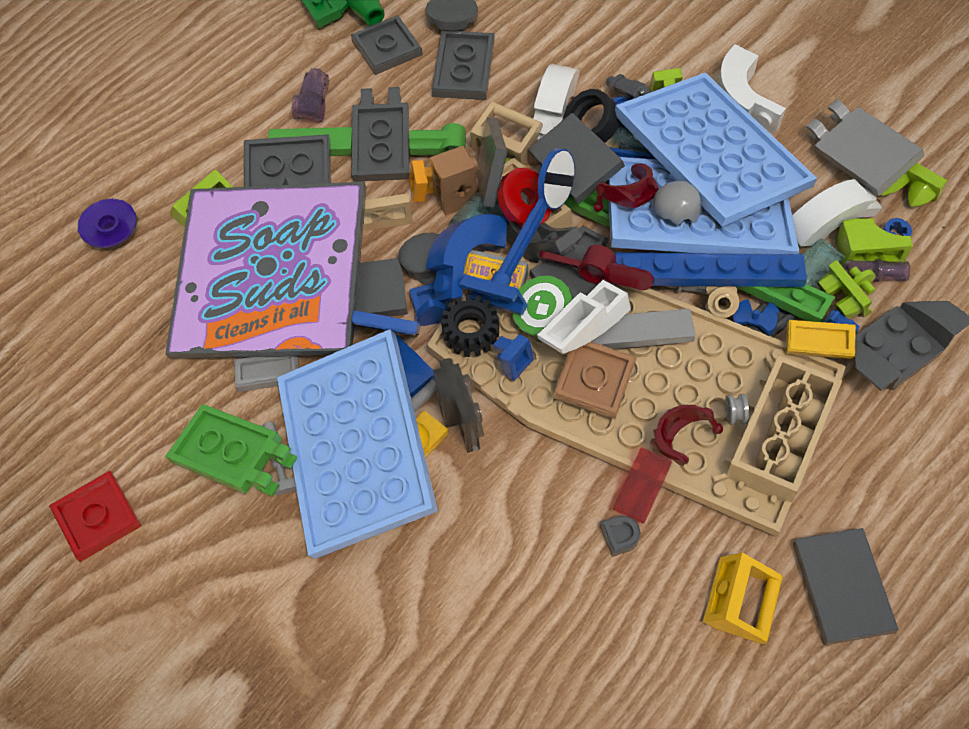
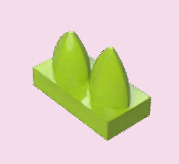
[881,163,948,207]

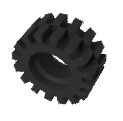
[441,295,500,357]

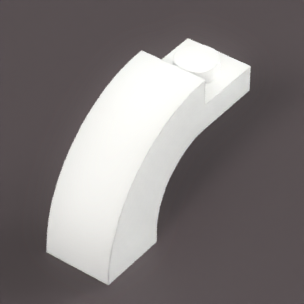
[533,64,580,141]
[792,179,882,247]

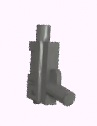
[606,74,651,100]

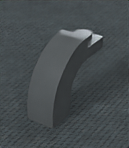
[485,192,582,263]

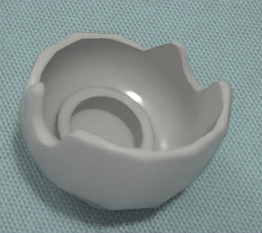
[654,181,702,225]

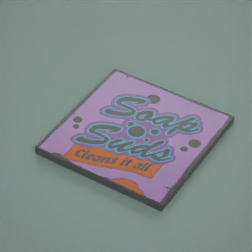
[165,182,367,358]

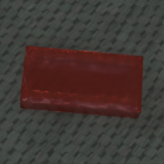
[613,447,673,524]

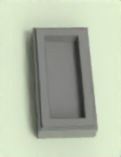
[234,356,300,392]

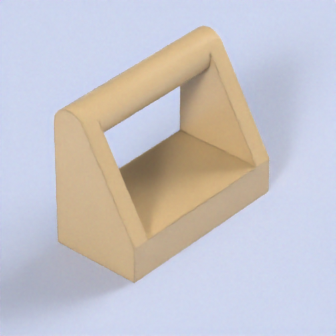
[470,101,543,166]

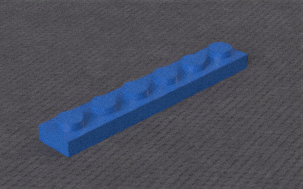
[615,253,807,287]

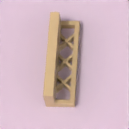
[363,193,413,231]

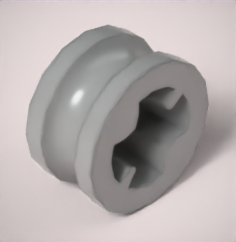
[725,394,749,425]

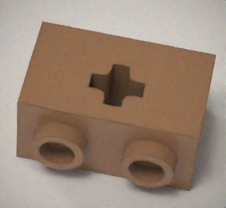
[430,146,479,216]

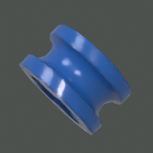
[883,218,912,236]

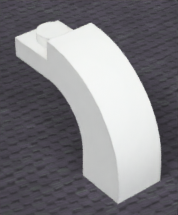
[718,44,786,134]

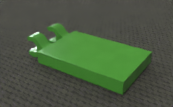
[165,404,298,497]

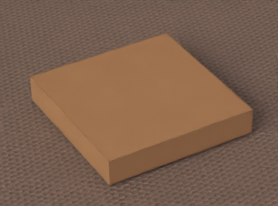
[553,342,637,419]

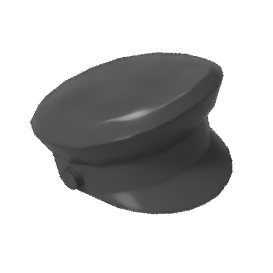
[398,232,439,284]

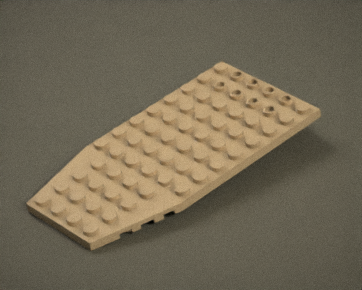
[427,251,846,537]

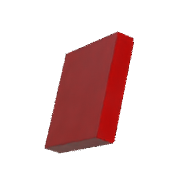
[49,471,142,562]

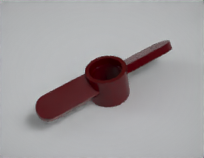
[539,245,654,290]

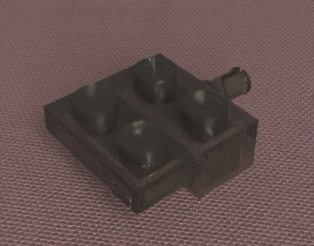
[433,358,484,453]

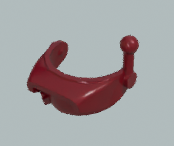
[593,163,659,212]
[650,404,723,466]

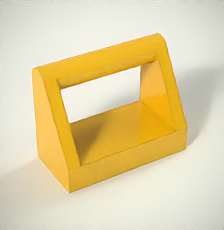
[703,552,783,644]

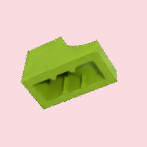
[835,218,913,268]

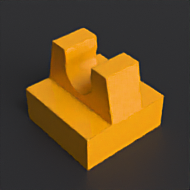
[409,160,434,202]

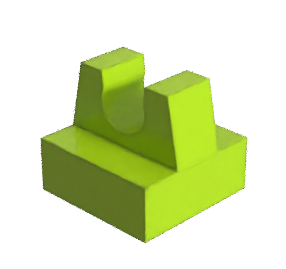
[649,68,683,92]

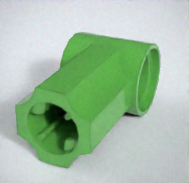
[409,123,466,155]

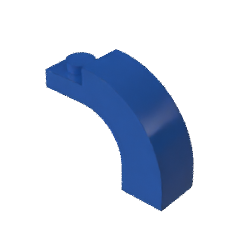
[426,214,507,304]

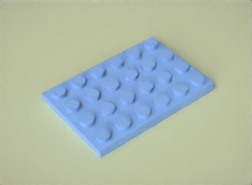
[615,73,817,227]
[607,157,799,254]
[277,329,438,559]

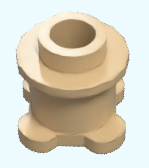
[705,286,740,318]

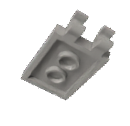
[806,99,924,196]

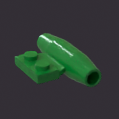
[301,0,385,28]

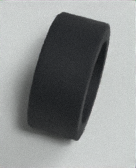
[563,89,620,143]

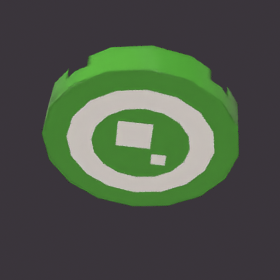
[512,276,574,338]

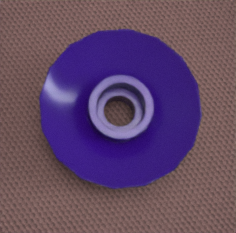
[78,198,137,248]

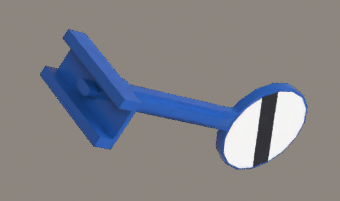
[459,148,575,315]

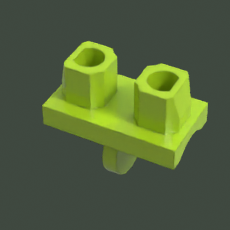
[818,260,876,319]

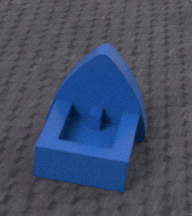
[409,283,447,327]

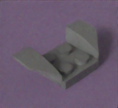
[854,301,969,391]

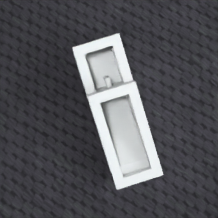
[537,280,631,354]

